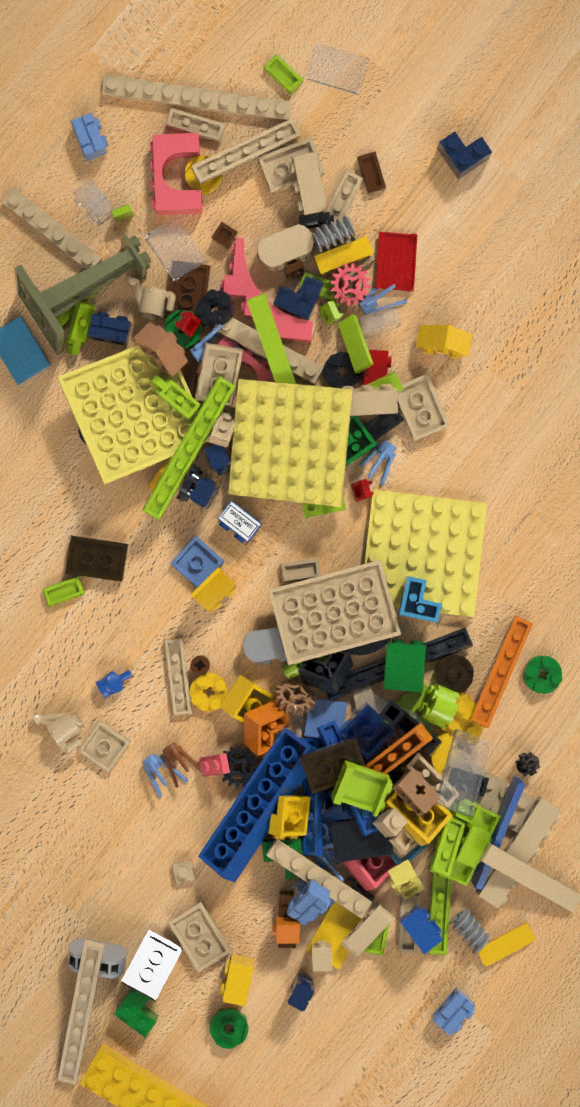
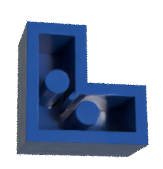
[399,905,443,954]

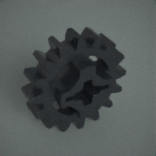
[220,745,259,788]

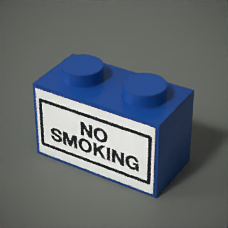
[217,500,262,543]

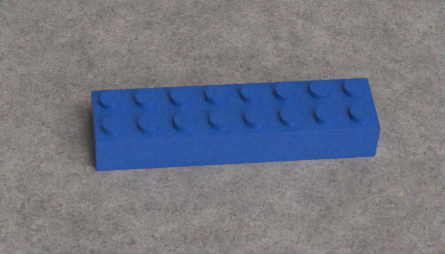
[198,727,317,882]

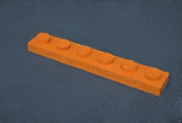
[470,615,533,728]

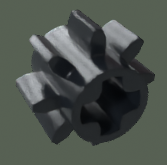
[515,752,541,776]

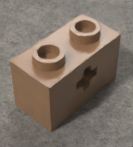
[392,769,441,816]

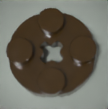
[435,655,474,693]

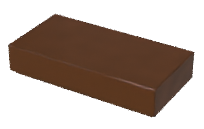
[357,151,386,194]

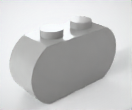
[243,627,287,665]
[67,938,127,979]

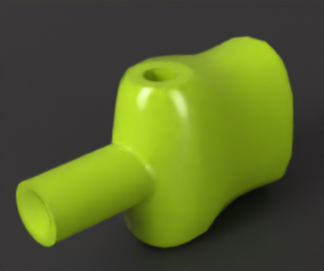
[281,661,304,679]

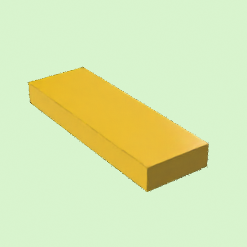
[314,236,374,275]
[478,922,536,967]

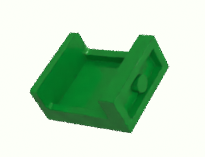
[384,639,427,692]

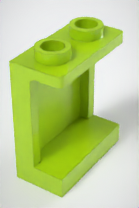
[331,761,393,817]

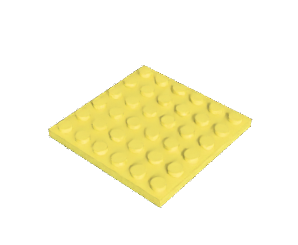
[57,346,210,485]
[228,379,353,507]
[364,490,487,617]

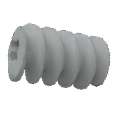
[312,216,355,252]
[449,909,490,954]

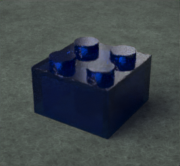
[339,702,395,759]

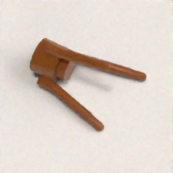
[162,742,202,788]

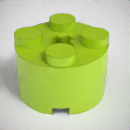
[418,684,460,729]

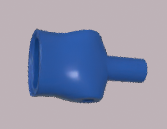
[96,670,133,699]

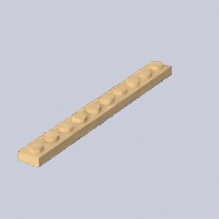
[102,75,292,122]

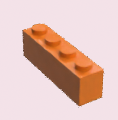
[365,723,433,774]

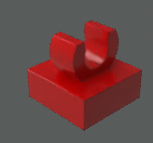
[175,310,201,337]
[350,479,374,502]

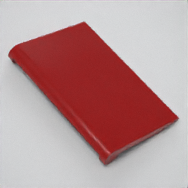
[375,232,418,292]

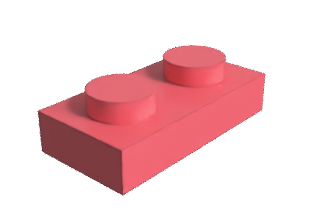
[199,753,230,777]

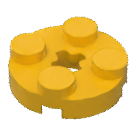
[185,155,223,195]
[190,673,228,712]

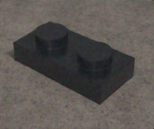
[364,411,404,441]

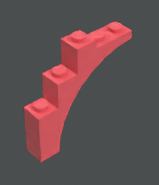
[220,238,313,343]

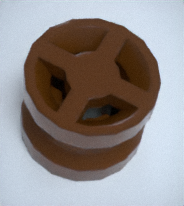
[190,655,210,675]

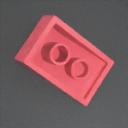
[343,855,397,891]

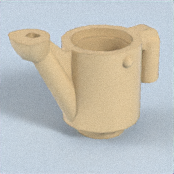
[128,277,176,321]
[31,712,84,753]

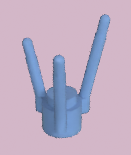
[358,284,407,316]
[190,324,240,362]
[359,440,396,486]
[142,753,188,797]
[315,849,344,881]

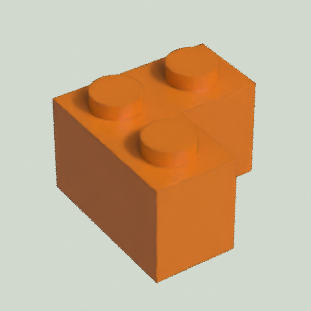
[244,700,289,756]

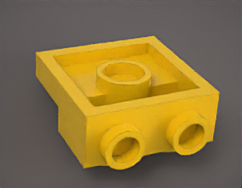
[440,692,485,745]
[269,795,311,840]

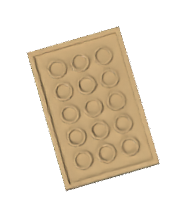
[268,560,401,665]

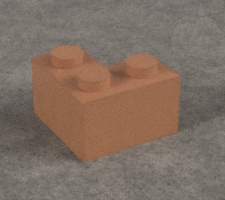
[133,322,188,377]

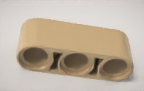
[341,903,394,958]

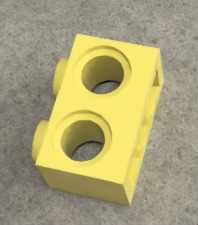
[388,859,425,900]

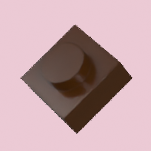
[211,222,238,249]
[284,260,304,279]

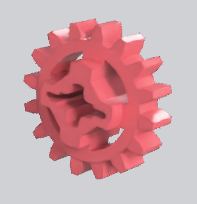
[329,263,371,305]

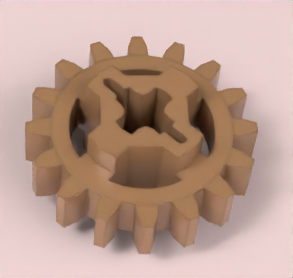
[274,679,317,716]

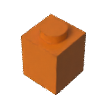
[272,917,300,944]

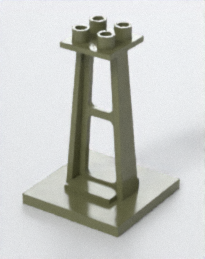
[14,234,151,355]

